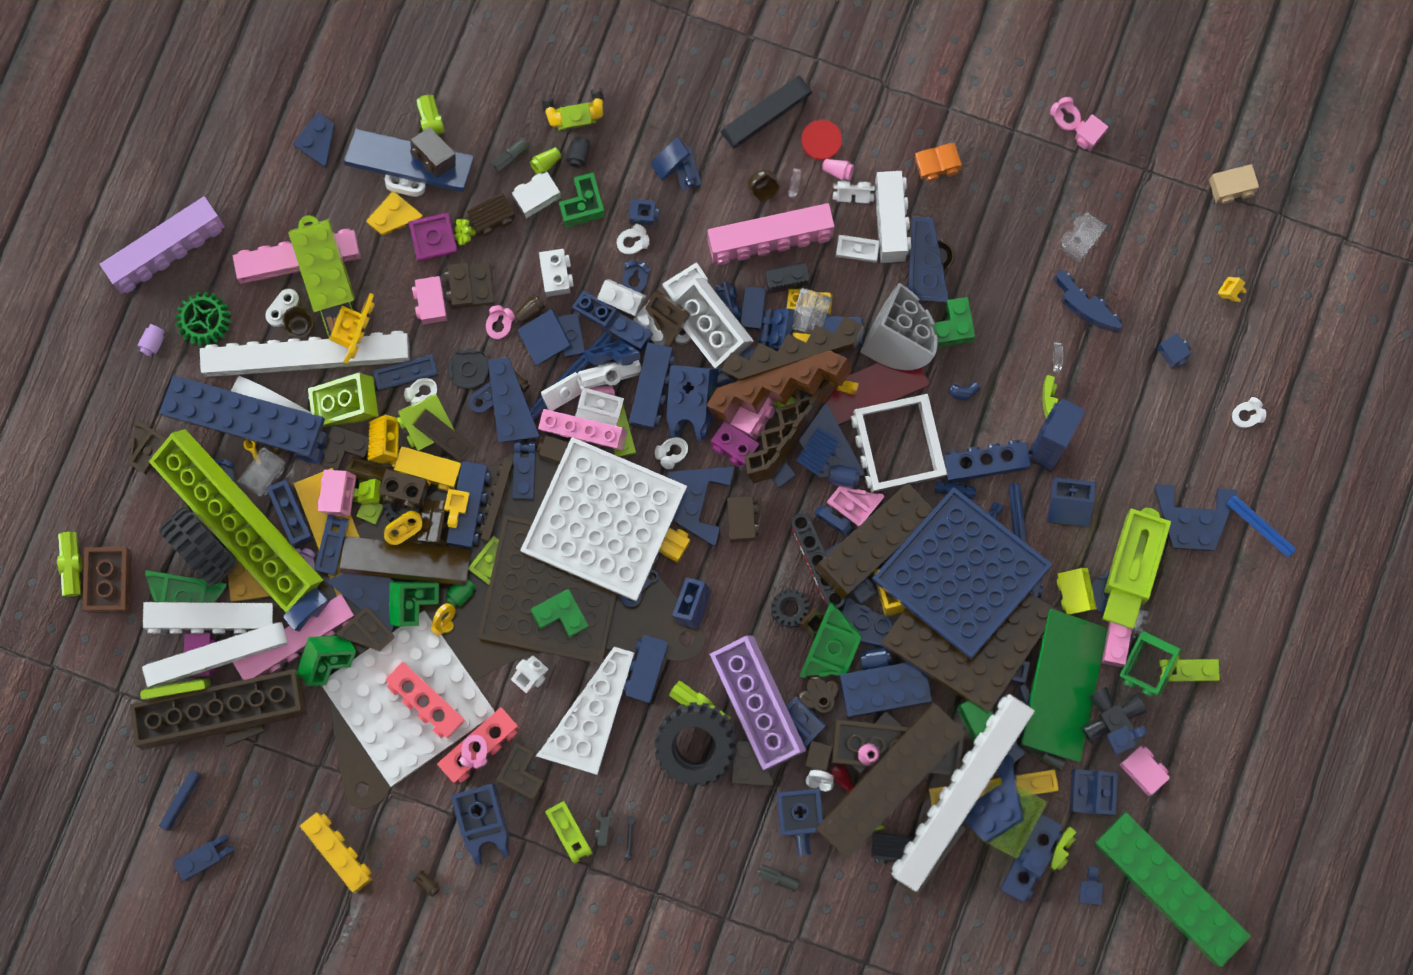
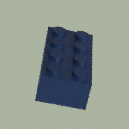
[839,662,932,719]

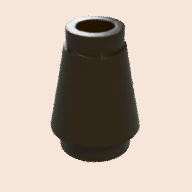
[514,295,545,323]

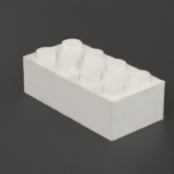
[875,171,911,263]
[672,278,753,369]

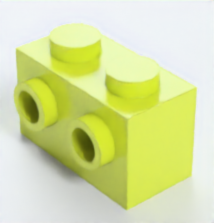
[1057,568,1097,615]

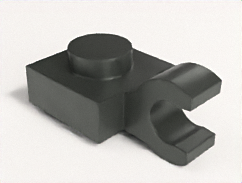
[594,809,613,847]

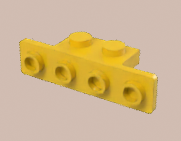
[329,293,375,364]

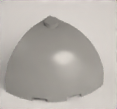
[860,283,937,370]

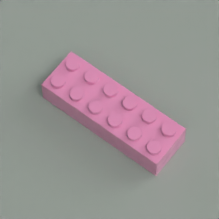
[708,203,834,265]

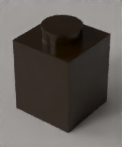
[537,436,569,466]
[805,741,832,772]

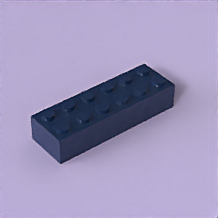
[1028,398,1086,472]

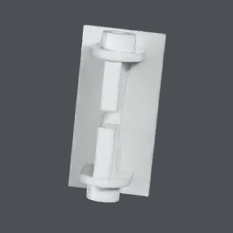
[833,181,875,203]

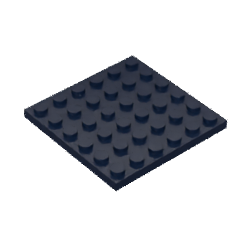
[872,487,1052,659]

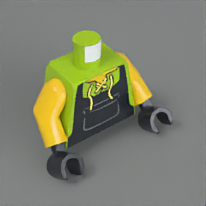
[542,88,605,131]

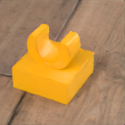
[1217,277,1246,302]

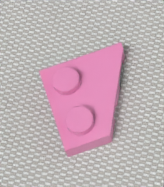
[827,486,885,527]

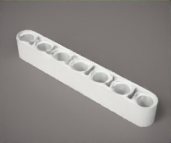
[142,623,288,688]

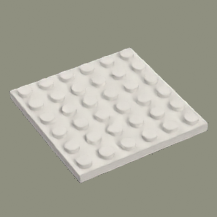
[520,437,687,602]
[321,611,495,787]

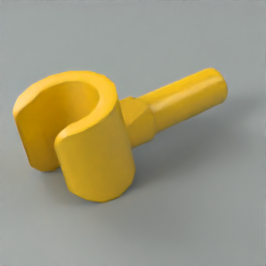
[243,440,261,466]

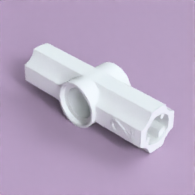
[577,360,641,389]

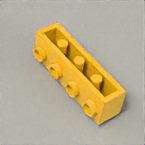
[300,812,373,893]

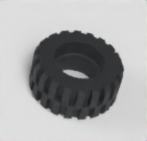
[159,507,237,586]
[654,702,738,788]

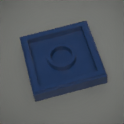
[518,309,572,366]

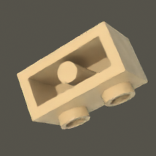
[1209,164,1259,204]

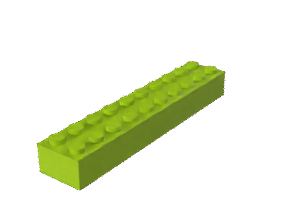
[149,429,323,613]

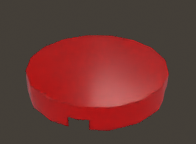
[801,120,842,161]

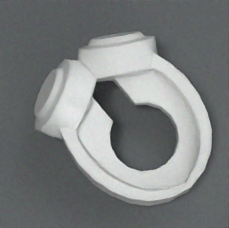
[617,224,649,255]
[404,378,437,405]
[1232,397,1266,428]
[655,437,688,469]
[806,770,834,791]

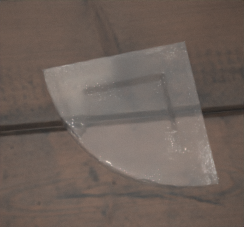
[788,169,802,197]
[1053,342,1064,372]

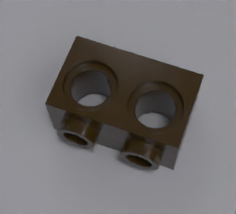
[379,469,429,510]

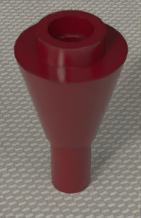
[829,763,854,792]

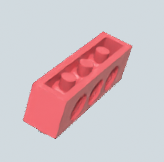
[385,661,466,739]
[437,707,519,784]

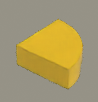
[836,381,859,395]

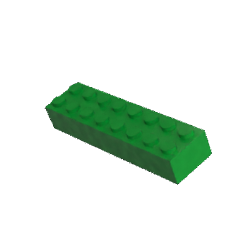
[1093,813,1251,967]

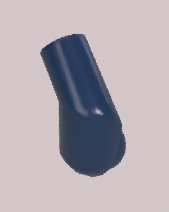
[949,381,981,401]

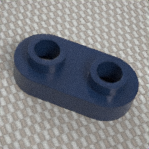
[469,381,494,413]
[814,505,853,537]

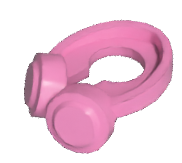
[1051,97,1081,131]
[486,306,515,339]
[459,735,488,768]

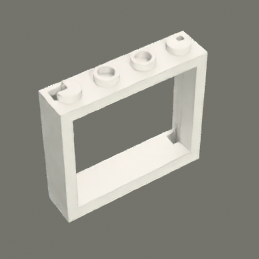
[851,394,947,493]

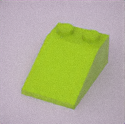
[308,373,378,428]

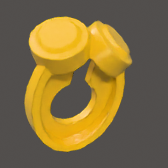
[431,603,455,636]

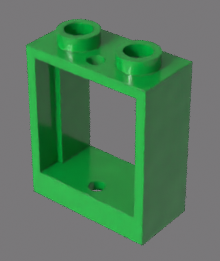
[1119,631,1183,697]

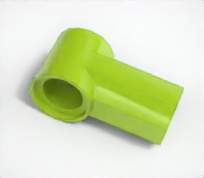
[416,95,445,135]

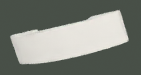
[231,376,311,413]

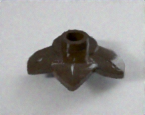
[797,675,839,714]

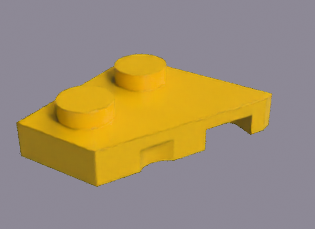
[366,192,423,236]

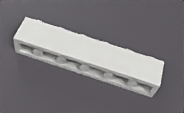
[143,602,273,634]

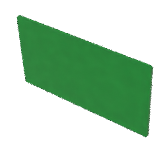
[1021,609,1108,762]

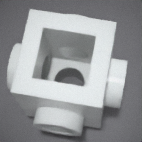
[511,656,548,693]

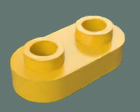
[384,511,422,545]

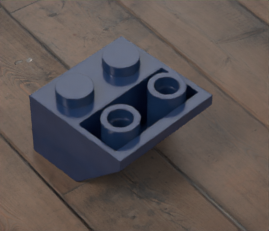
[1047,477,1096,527]

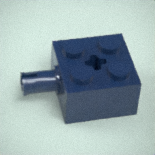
[776,789,823,856]

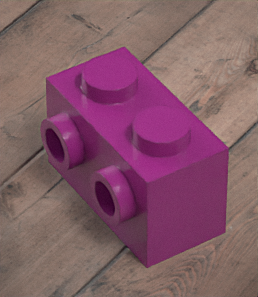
[711,421,759,468]

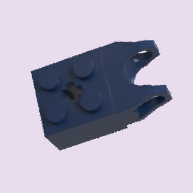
[666,365,718,440]
[451,783,510,865]

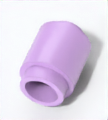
[137,324,165,357]

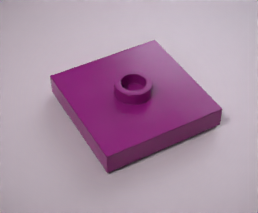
[409,213,458,262]

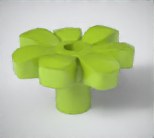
[454,219,476,245]

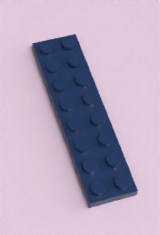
[159,375,325,458]

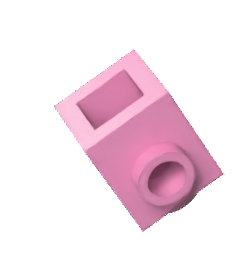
[1075,114,1108,151]

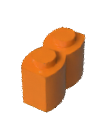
[915,143,962,182]

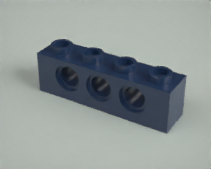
[943,440,1031,484]
[999,814,1063,903]

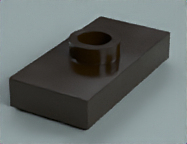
[345,457,391,484]

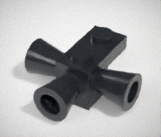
[1081,687,1147,744]

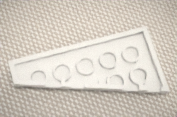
[536,647,634,775]

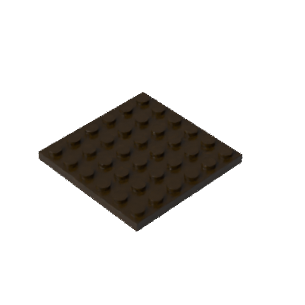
[478,515,617,665]
[881,593,1058,714]

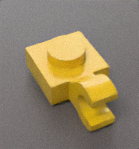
[444,489,470,528]

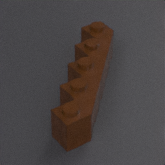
[706,351,852,424]

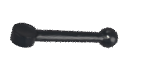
[624,816,635,861]

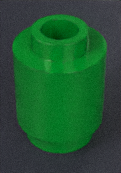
[445,578,476,607]

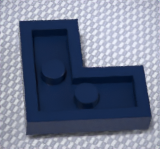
[584,340,640,366]

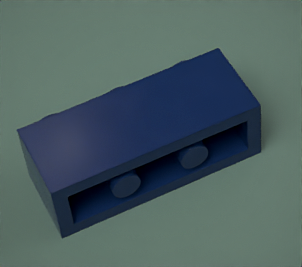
[267,480,314,548]
[623,635,668,704]

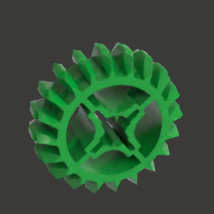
[175,292,232,347]

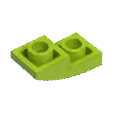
[1042,375,1058,418]
[1049,827,1076,871]

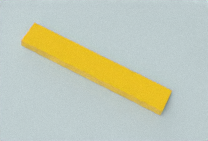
[929,770,1059,806]

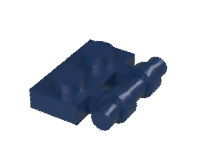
[758,308,795,351]

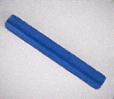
[1227,495,1296,557]

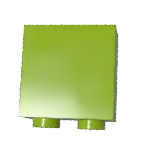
[397,393,455,451]

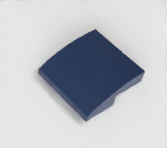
[1070,769,1118,815]

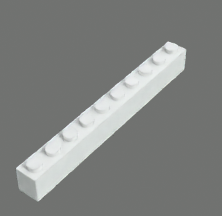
[200,331,410,377]
[892,694,1034,892]

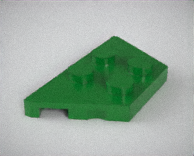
[145,570,227,603]
[799,602,862,678]

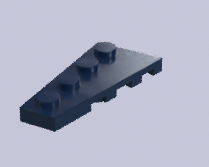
[908,217,949,302]

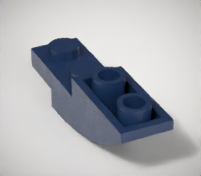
[1053,270,1123,333]
[572,291,653,351]

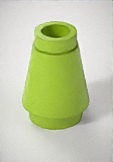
[530,147,561,174]

